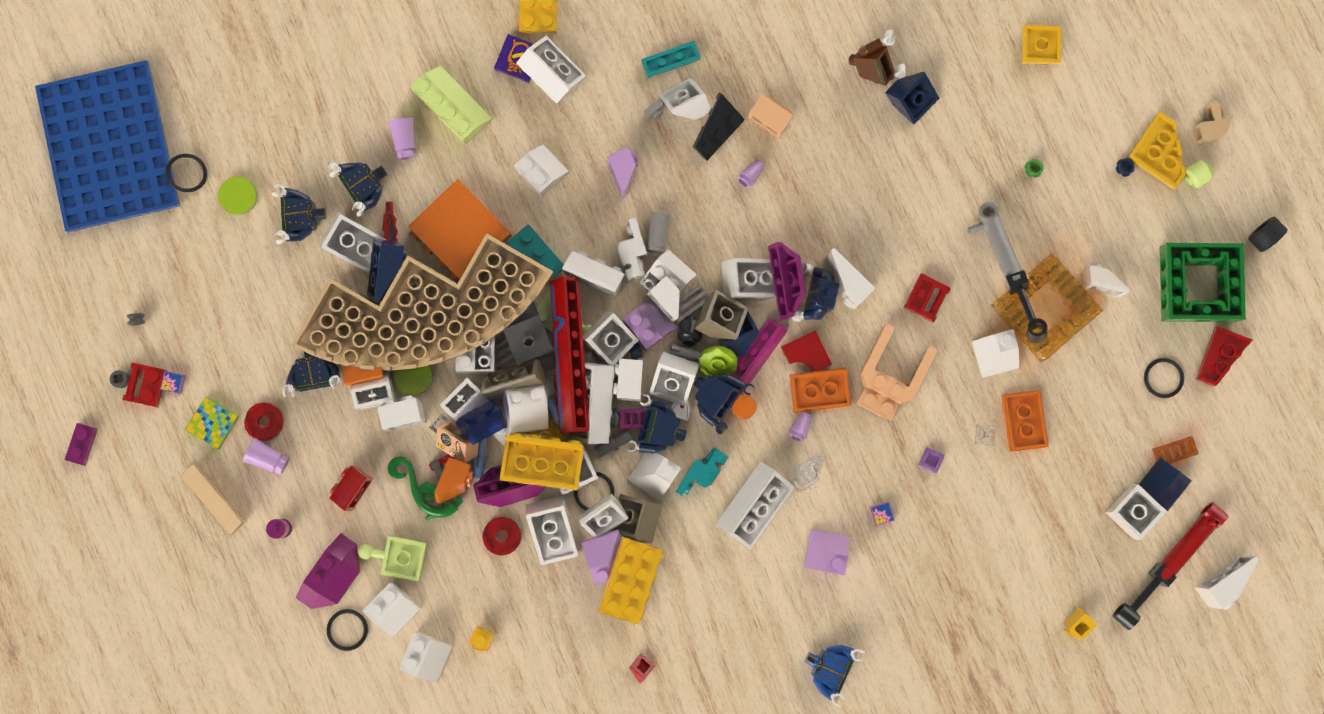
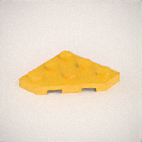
[1127,111,1186,190]

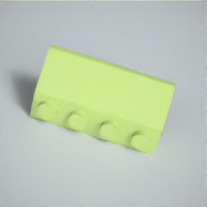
[411,66,493,145]

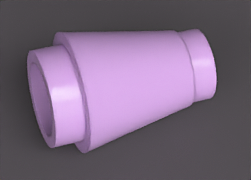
[737,160,764,188]
[789,412,812,442]

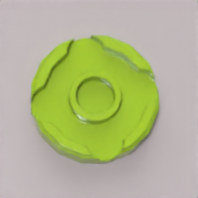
[218,176,258,215]
[699,346,738,377]
[394,365,433,395]

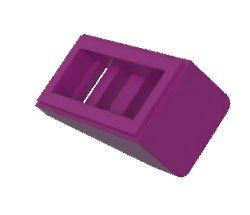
[620,409,646,429]

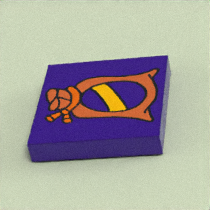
[494,34,533,83]

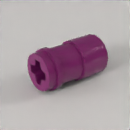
[266,519,292,539]

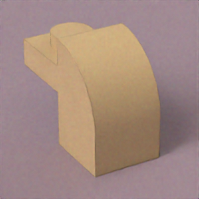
[1194,101,1230,145]

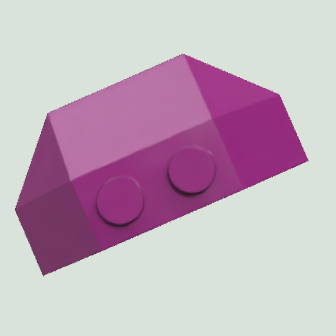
[768,242,806,321]
[473,465,547,507]
[296,533,360,609]

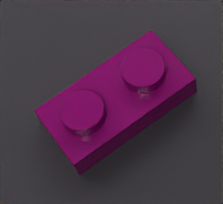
[64,423,98,466]

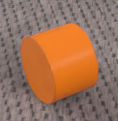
[732,395,757,420]

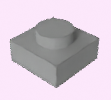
[644,99,664,121]

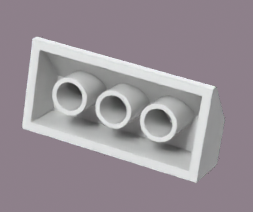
[569,362,615,444]
[716,462,795,550]

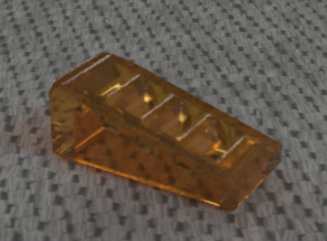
[1152,436,1199,464]

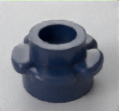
[1116,158,1134,177]
[629,343,643,360]

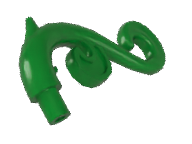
[387,456,464,520]

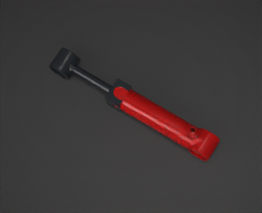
[1113,502,1229,630]

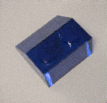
[455,400,507,445]

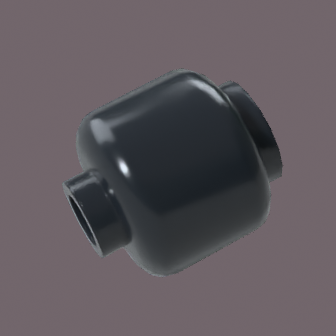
[677,316,702,346]

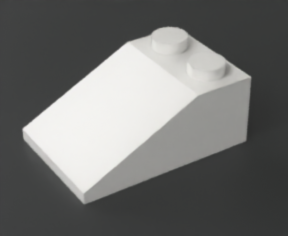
[318,212,385,273]
[827,248,875,309]
[721,258,776,300]
[526,495,579,565]
[1195,555,1259,610]

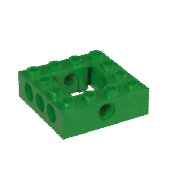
[1160,243,1246,322]

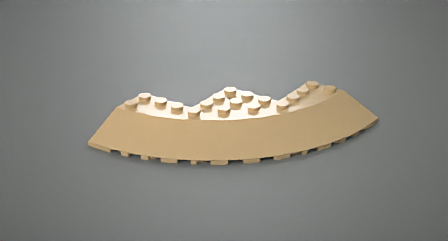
[292,233,553,371]

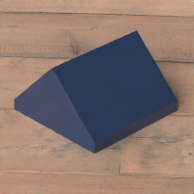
[1138,457,1192,511]

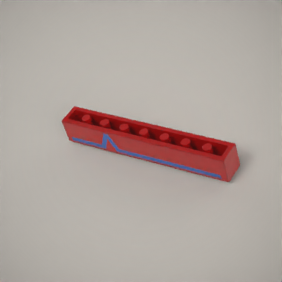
[550,276,589,434]

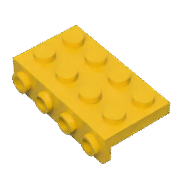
[500,432,584,491]
[597,536,663,625]

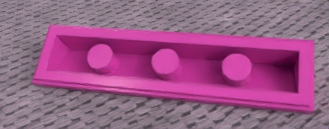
[733,317,787,392]

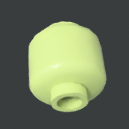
[1184,160,1215,188]

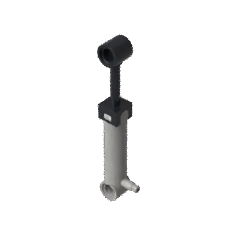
[968,202,1048,343]

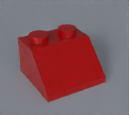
[329,465,374,511]

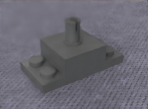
[503,301,555,372]

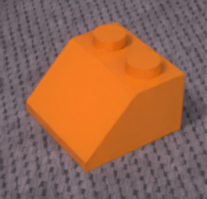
[434,457,474,504]

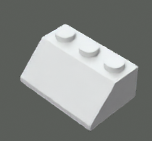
[517,36,586,103]
[562,251,625,297]

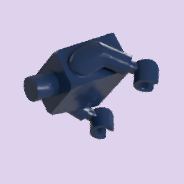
[694,374,755,434]

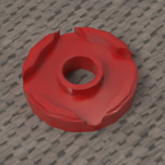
[244,402,284,441]
[482,517,522,556]

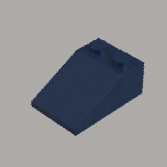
[367,238,406,302]

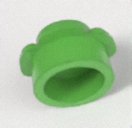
[1025,159,1043,178]

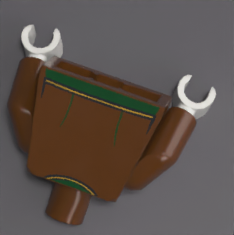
[849,30,906,86]

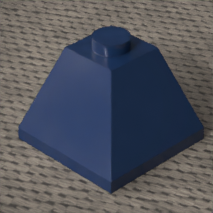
[885,72,940,124]
[718,311,759,358]

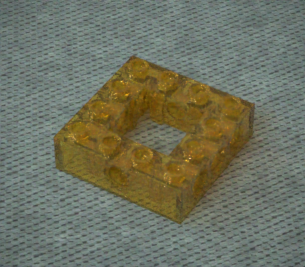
[991,253,1104,362]

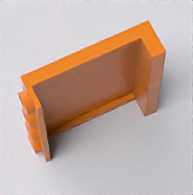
[408,179,512,282]

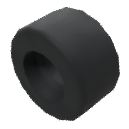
[1248,216,1288,252]

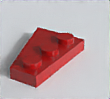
[1196,326,1253,386]

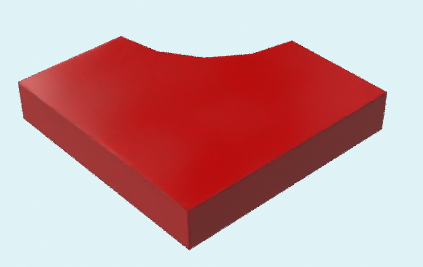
[781,330,832,371]

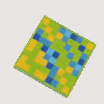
[185,397,239,449]

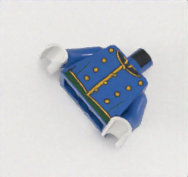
[804,645,865,707]

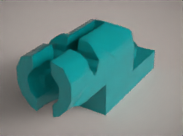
[675,447,729,496]

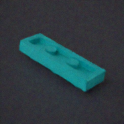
[641,41,701,78]

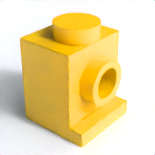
[1063,606,1097,641]
[469,626,495,652]

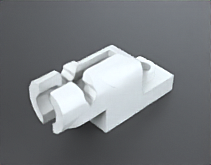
[618,217,647,281]

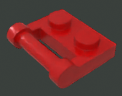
[903,273,951,323]
[122,362,167,407]

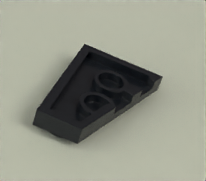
[693,92,745,161]

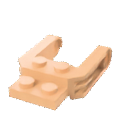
[856,323,938,421]

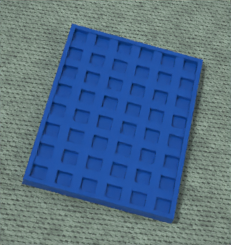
[35,60,180,233]

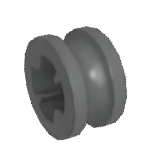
[127,313,145,326]
[110,370,130,388]

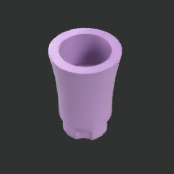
[388,118,416,160]
[243,438,289,475]

